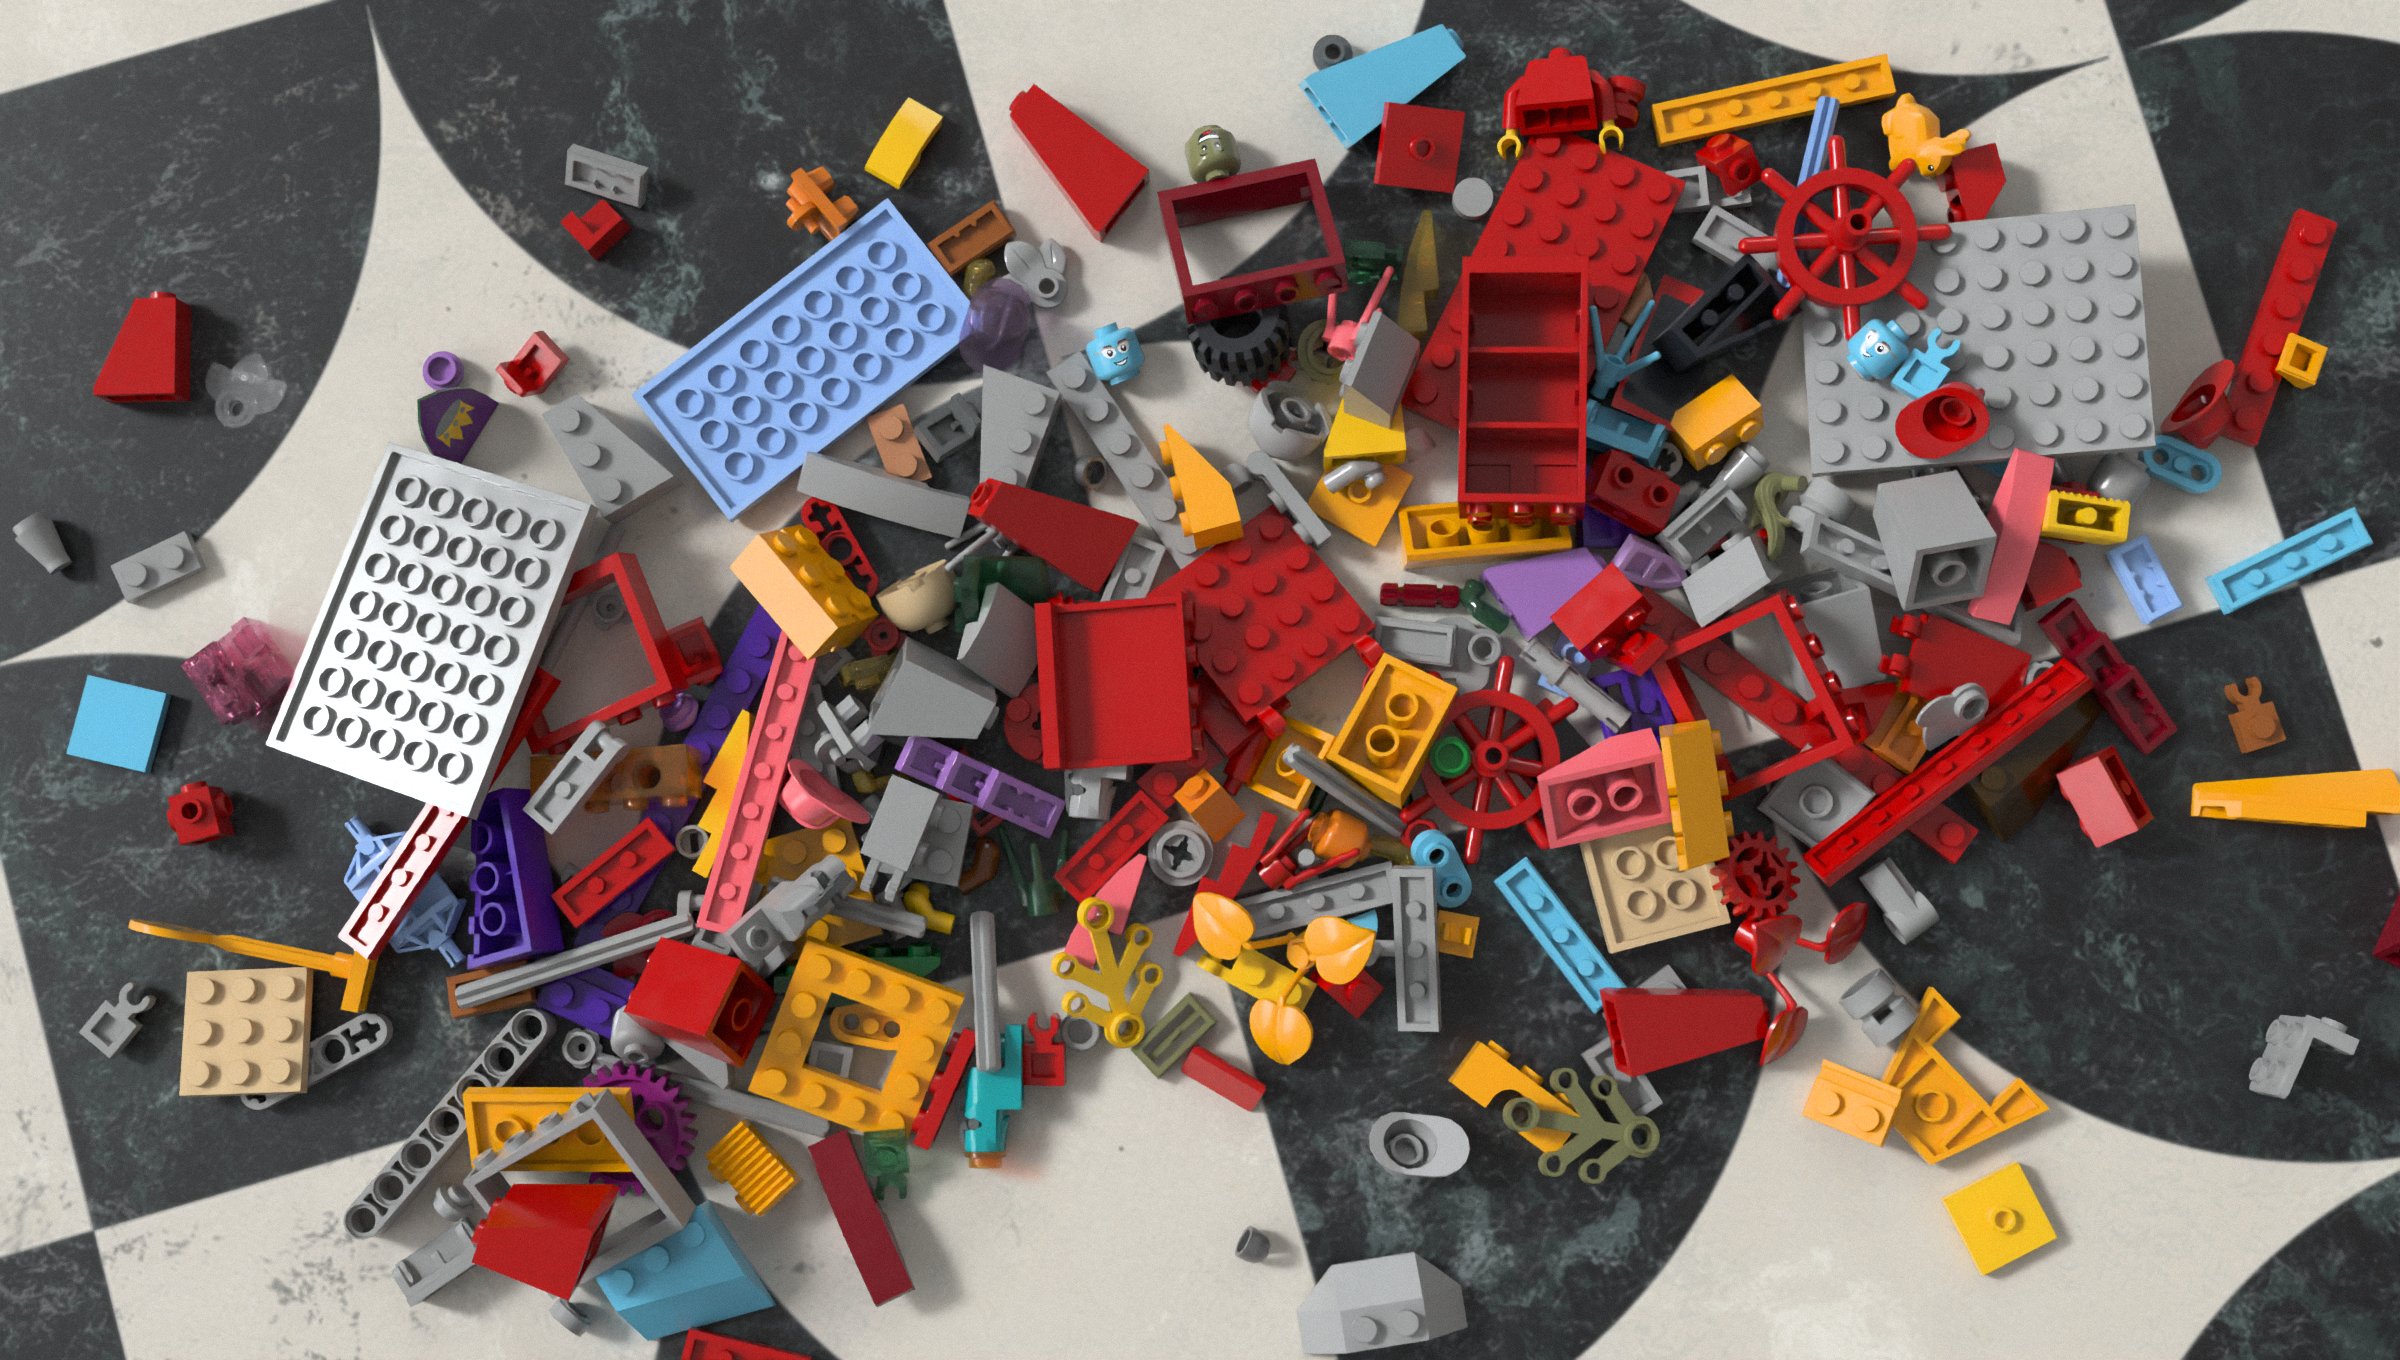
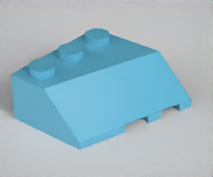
[594,1200,776,1341]

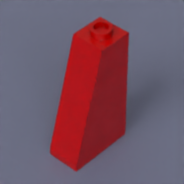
[1009,84,1150,243]
[967,478,1139,593]
[1599,987,1770,1077]

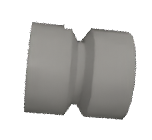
[1785,478,1857,546]
[1838,968,1919,1047]

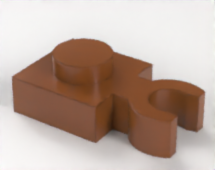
[2225,676,2287,754]

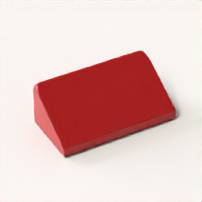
[1181,1044,1266,1111]

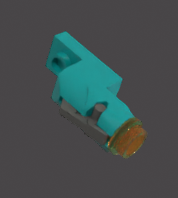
[954,1024,1024,1169]

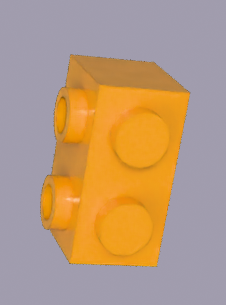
[1668,374,1764,472]

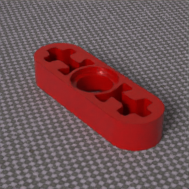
[801,497,880,601]

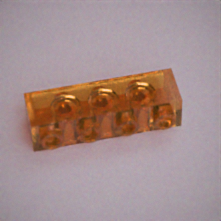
[530,744,702,814]

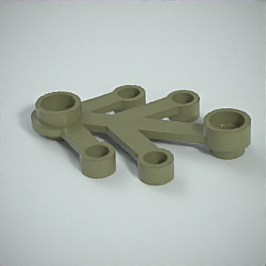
[1503,1068,1660,1184]

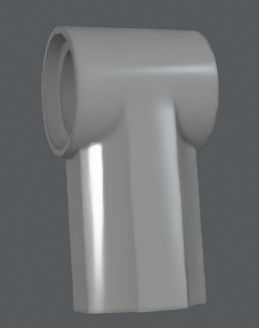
[1858,857,1940,945]

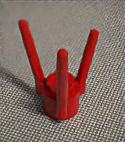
[1255,809,1360,891]

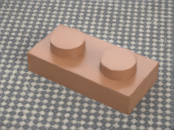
[866,403,933,483]

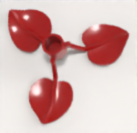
[1734,901,1868,1066]

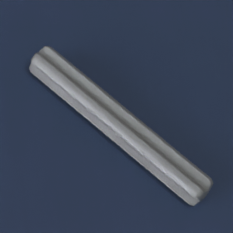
[1283,743,1408,837]
[766,876,928,938]
[970,911,1001,1073]

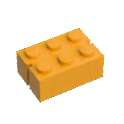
[729,524,879,660]

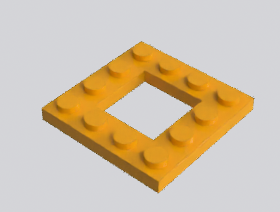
[748,935,965,1147]

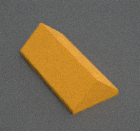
[1398,502,1572,570]

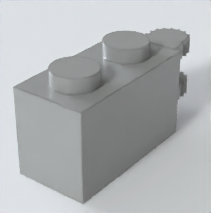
[860,774,946,902]

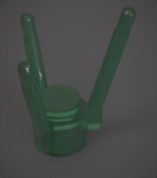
[997,826,1070,916]

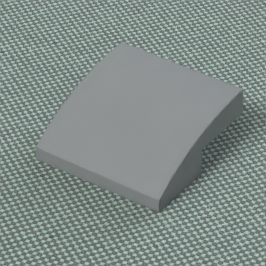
[957,582,1038,698]

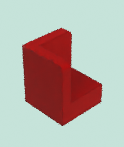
[560,200,632,261]

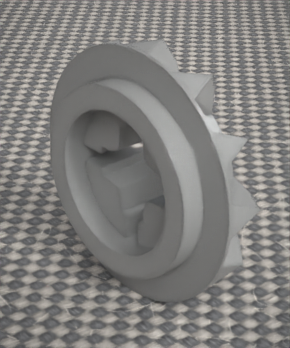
[1148,820,1213,886]

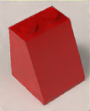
[623,937,778,1068]
[471,1184,621,1301]

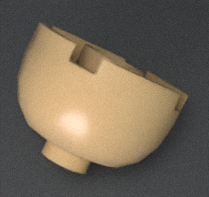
[876,559,960,634]

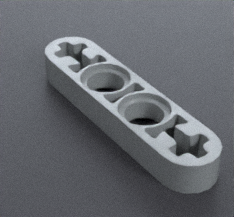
[240,1012,393,1110]

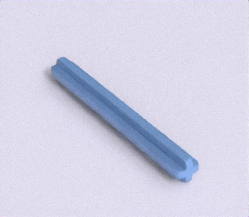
[1775,96,1840,291]

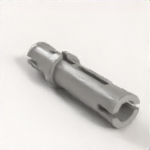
[1519,636,1632,733]

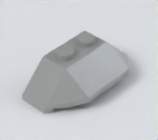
[1297,1251,1468,1354]

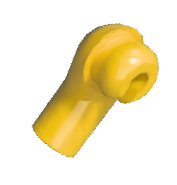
[903,882,956,935]

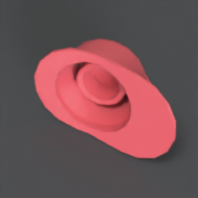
[778,759,870,829]

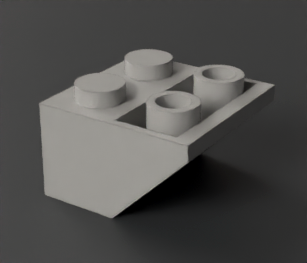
[1339,310,1420,429]

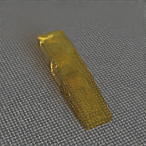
[1396,210,1439,377]

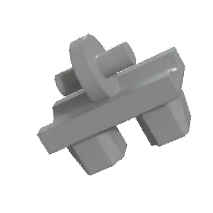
[814,694,885,772]

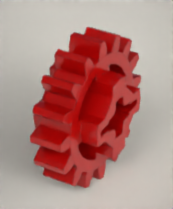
[1710,831,1800,922]

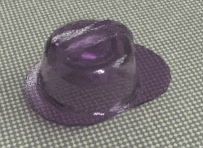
[958,278,1032,373]

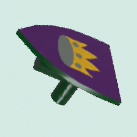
[417,387,499,464]

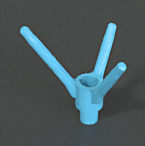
[1589,299,1661,399]

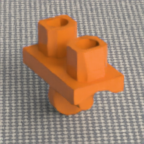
[786,166,859,242]

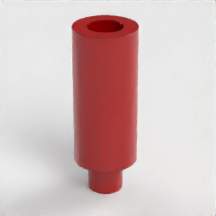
[1222,730,1272,796]

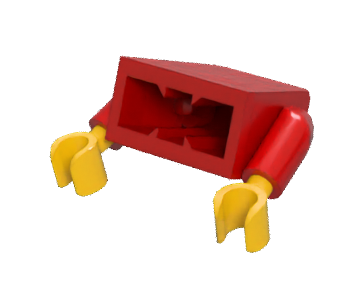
[1497,47,1623,161]

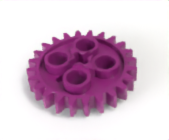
[577,1060,698,1196]

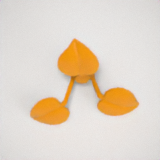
[1193,892,1376,1066]

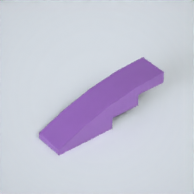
[894,736,1066,839]

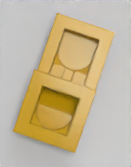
[865,97,943,189]

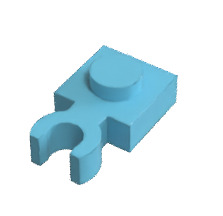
[1891,328,1960,400]

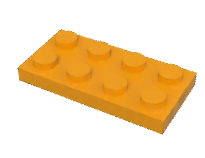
[462,1087,635,1172]

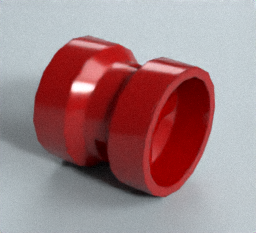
[1607,75,1647,129]

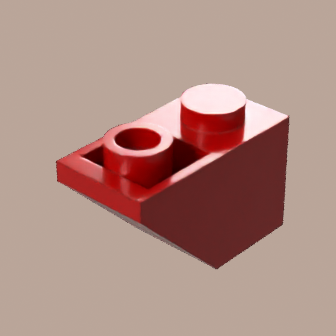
[1936,143,2006,223]

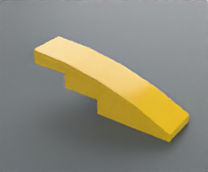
[692,709,757,879]

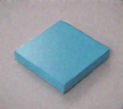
[66,675,171,773]

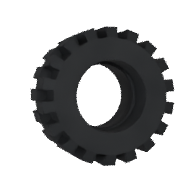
[1186,274,1294,387]

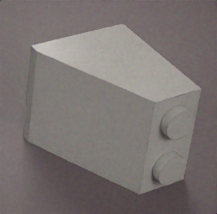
[1873,470,1997,611]
[1764,568,1886,701]
[868,637,999,739]

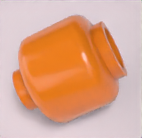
[1308,808,1372,869]

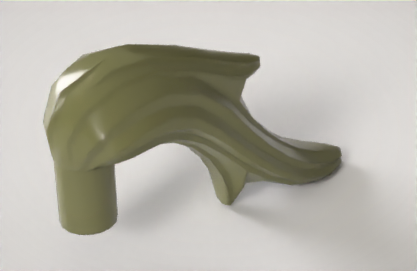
[1749,471,1808,561]

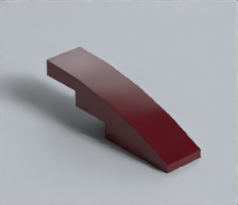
[2037,597,2178,755]
[808,1129,915,1307]

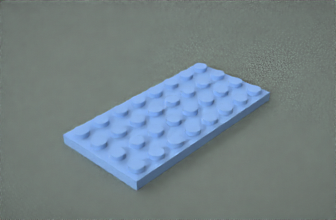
[632,198,988,523]

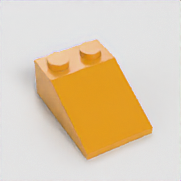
[1326,653,1458,809]

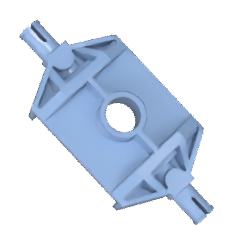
[344,815,467,968]

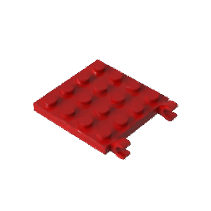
[1146,504,1385,741]

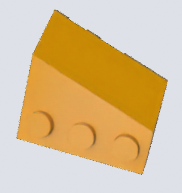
[1659,719,1734,871]

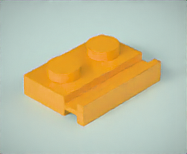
[1802,1059,1905,1148]

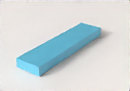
[2205,507,2373,615]
[1493,857,1627,1013]

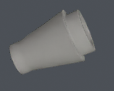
[1709,442,1770,494]
[12,512,72,575]

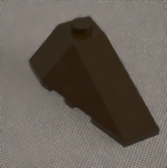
[1958,691,2103,842]

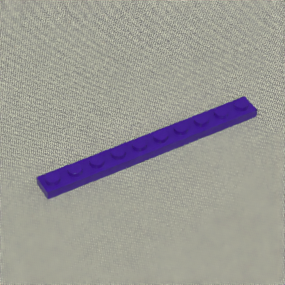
[573,603,782,963]

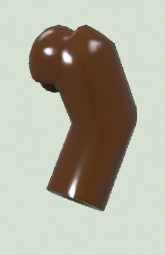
[959,836,1001,895]

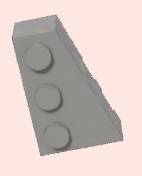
[980,365,1063,489]
[542,394,683,524]

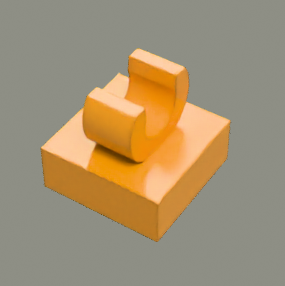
[1437,910,1480,958]

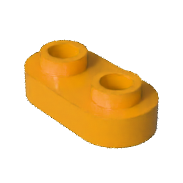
[830,1003,909,1051]

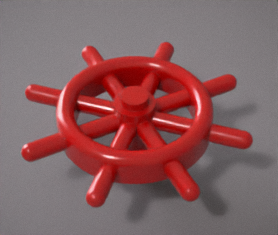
[1738,135,1952,341]
[1399,656,1579,865]

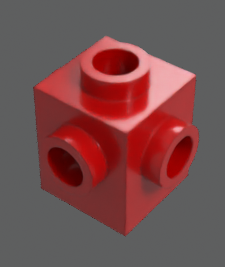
[167,781,235,846]

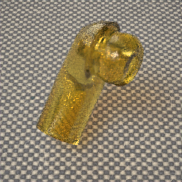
[962,258,997,320]

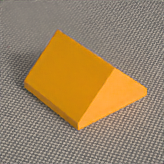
[1244,714,1337,815]

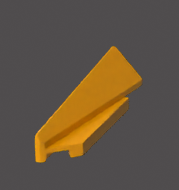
[2191,768,2400,829]

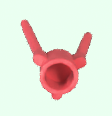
[1322,266,1394,362]

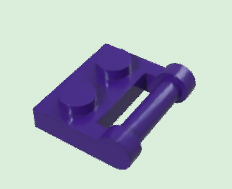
[1589,668,1674,745]

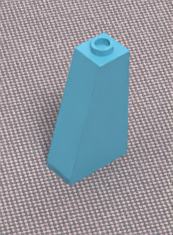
[1298,24,1466,149]

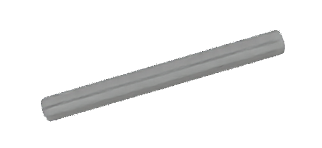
[455,912,696,1009]
[591,1053,832,1138]

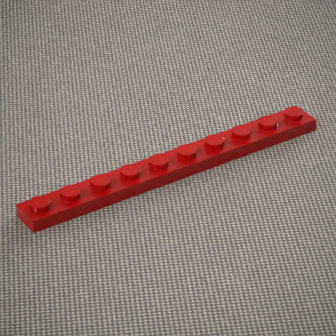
[1638,586,1979,864]

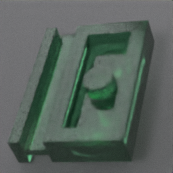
[1342,240,1404,284]

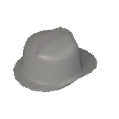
[1369,1112,1470,1179]

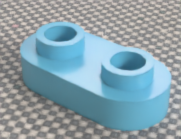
[2138,435,2222,494]
[1411,829,1472,908]

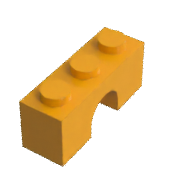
[1448,1040,1580,1158]

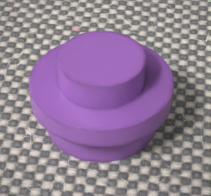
[423,351,464,391]
[659,693,699,732]

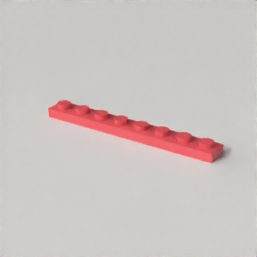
[696,630,820,934]

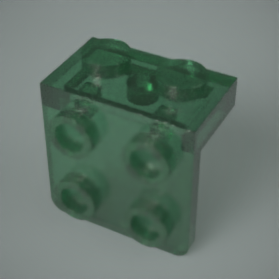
[954,555,1047,635]

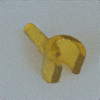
[852,769,912,795]

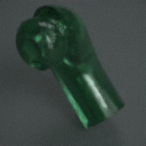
[1459,578,1510,634]

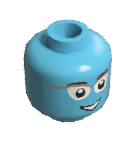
[1846,319,1909,380]
[1086,322,1145,385]

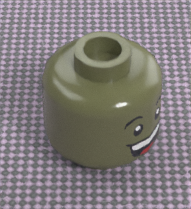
[1185,125,1241,183]

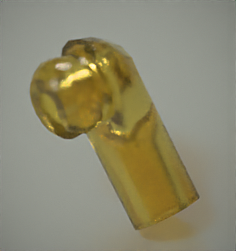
[1369,834,1416,867]

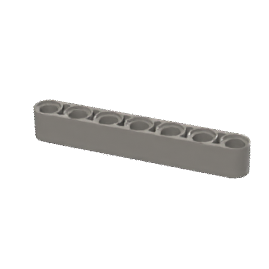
[343,1008,557,1240]

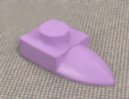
[1609,534,1688,589]

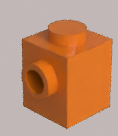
[1173,768,1247,843]

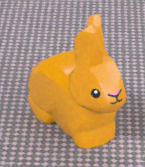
[1882,93,1972,179]

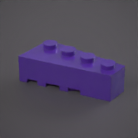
[467,788,564,970]

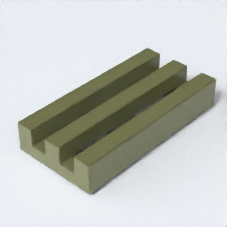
[1130,992,1218,1080]

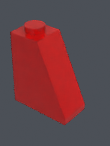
[93,292,191,403]

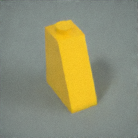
[1323,398,1406,470]

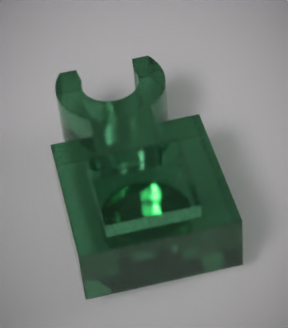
[863,1128,910,1201]

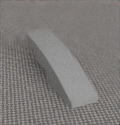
[797,451,970,539]

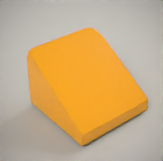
[2275,333,2328,389]

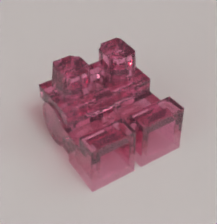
[181,617,295,725]

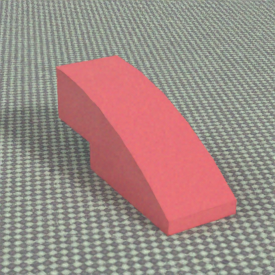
[1064,854,1148,970]

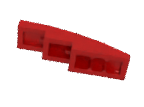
[1173,811,1279,957]

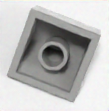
[1681,532,1784,628]

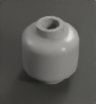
[2087,452,2151,510]
[610,1005,665,1065]

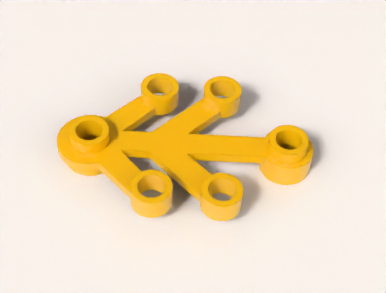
[1051,897,1163,1049]

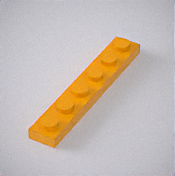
[1650,54,1896,147]

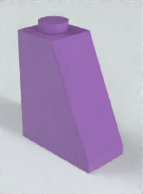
[1479,547,1608,642]

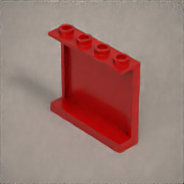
[1034,591,1205,772]

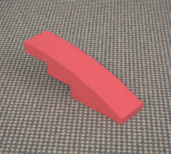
[1967,448,2055,625]

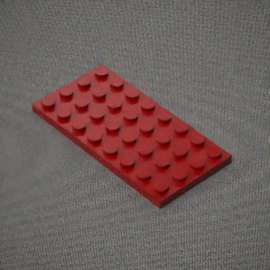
[1401,132,1686,433]

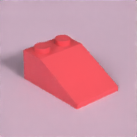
[1537,728,1672,849]

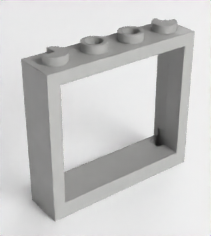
[463,1088,696,1300]

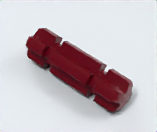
[1380,583,1460,608]

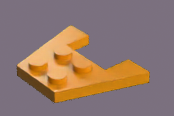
[1880,987,2050,1165]

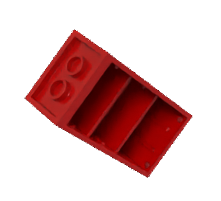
[1457,256,1589,526]

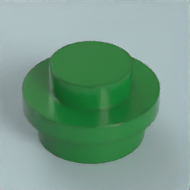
[1429,736,1471,778]

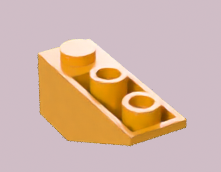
[1159,424,1244,550]

